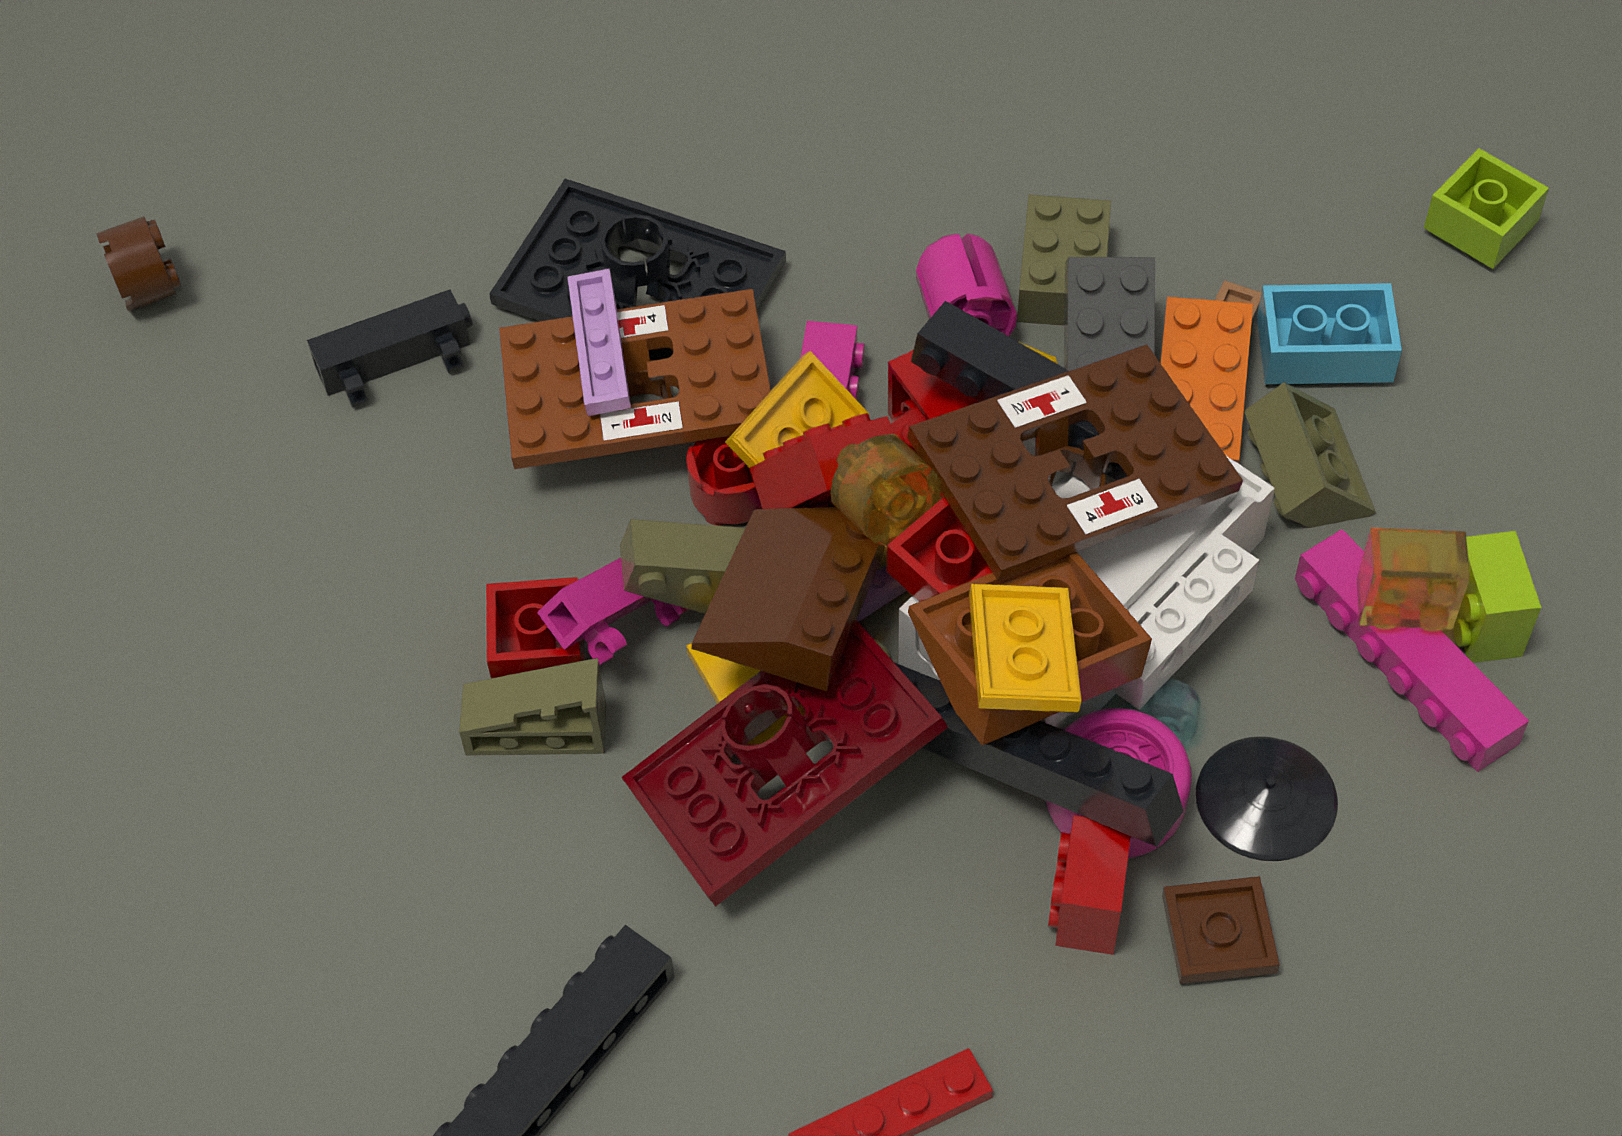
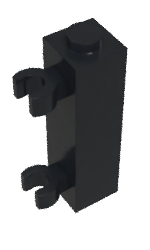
[307,289,473,407]

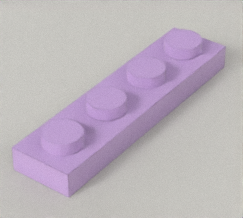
[568,269,631,416]

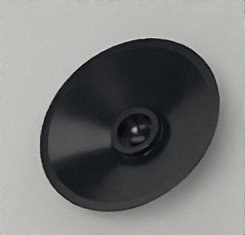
[1195,737,1338,861]

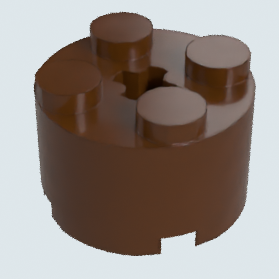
[96,216,181,312]

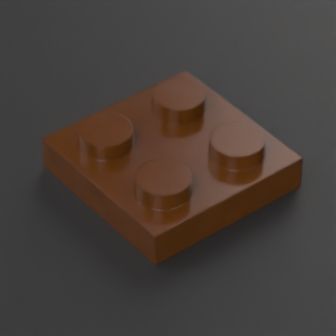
[1162,876,1280,984]

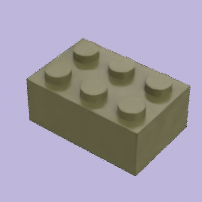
[1017,194,1111,326]

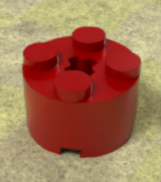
[686,436,762,526]

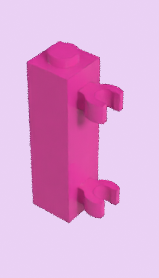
[537,558,689,665]

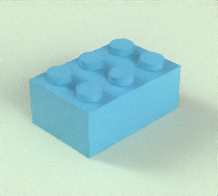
[1257,283,1402,384]

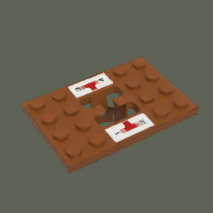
[499,289,771,469]

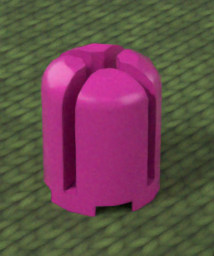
[916,233,1017,336]

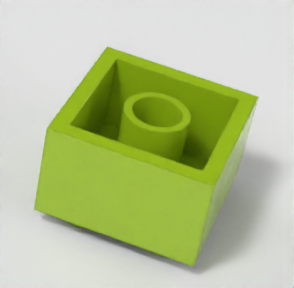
[1424,148,1549,269]
[1442,531,1542,663]

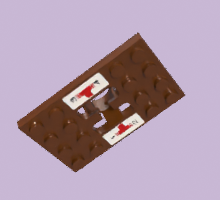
[907,344,1243,581]

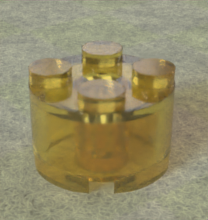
[831,434,941,545]

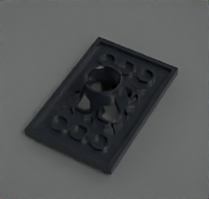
[489,178,786,360]

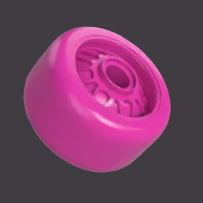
[1046,708,1192,858]

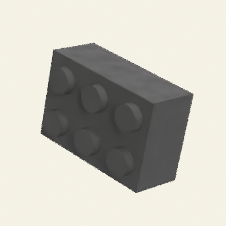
[1064,257,1155,371]

